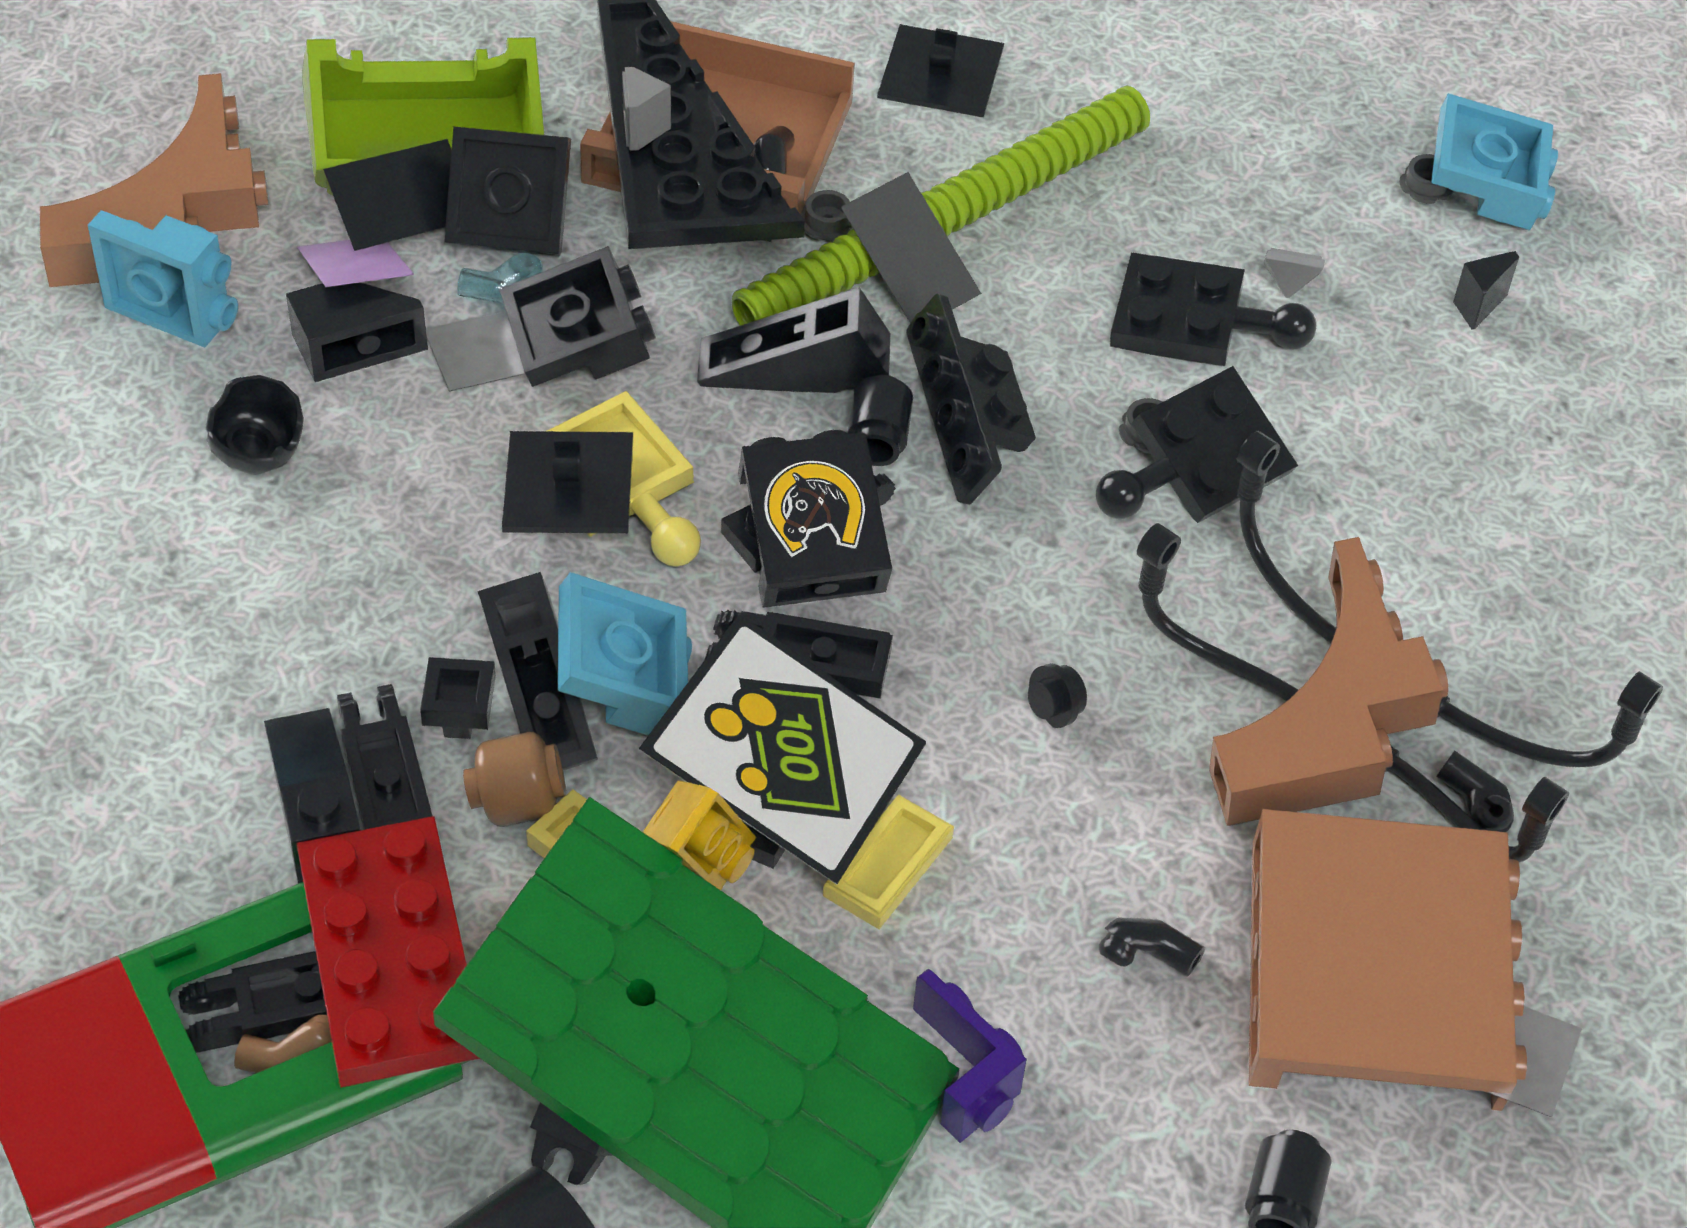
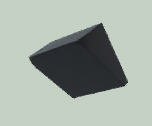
[1453,251,1519,330]

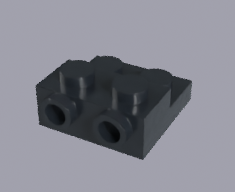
[499,246,656,387]

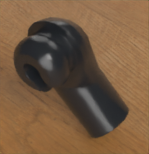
[754,126,795,174]
[1436,750,1514,832]
[1099,917,1205,976]

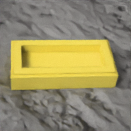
[823,794,954,929]

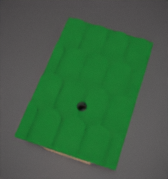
[433,796,959,1228]

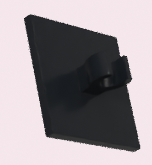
[877,24,1004,118]
[502,431,634,534]

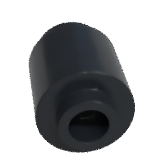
[847,375,913,466]
[1245,1130,1332,1228]

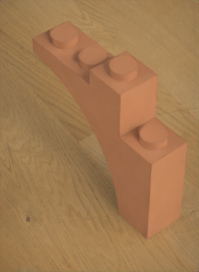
[40,73,268,287]
[1209,537,1448,826]

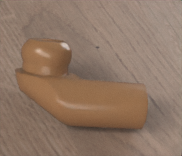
[234,1014,332,1073]

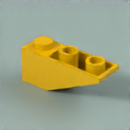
[643,780,756,890]

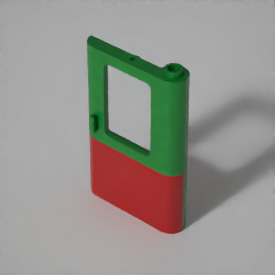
[0,882,469,1228]

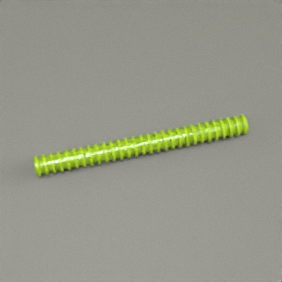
[732,85,1150,326]

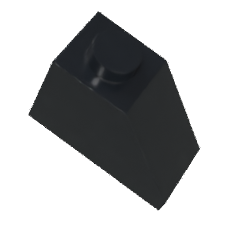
[286,282,428,382]

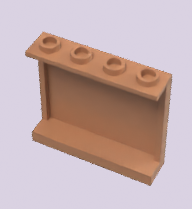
[580,21,855,214]
[1249,809,1527,1111]

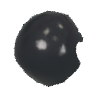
[206,375,304,475]

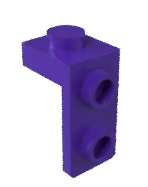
[913,969,1027,1143]

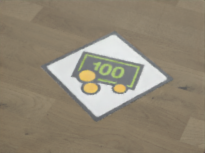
[639,614,926,885]

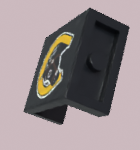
[738,430,892,608]

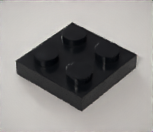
[444,126,571,254]

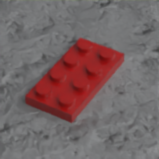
[297,816,480,1088]

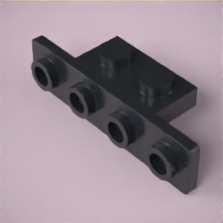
[906,293,1036,505]

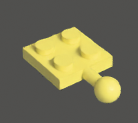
[547,391,701,567]

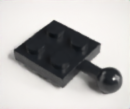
[1110,252,1317,366]
[1096,366,1299,523]

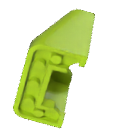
[302,37,544,196]

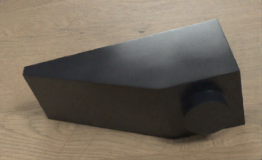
[697,287,891,393]
[478,572,598,770]
[264,708,360,883]

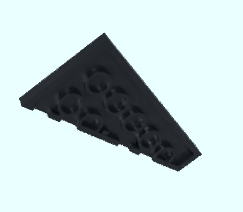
[597,0,805,249]

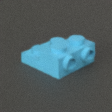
[1431,93,1558,230]
[88,210,238,348]
[558,572,692,735]

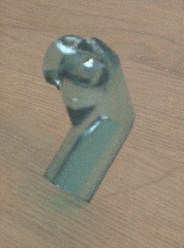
[457,253,543,304]

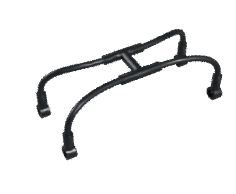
[1137,431,1663,863]

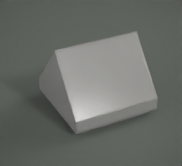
[622,67,671,150]

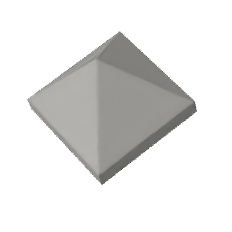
[1264,248,1325,298]

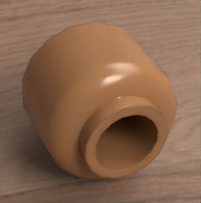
[463,732,566,827]

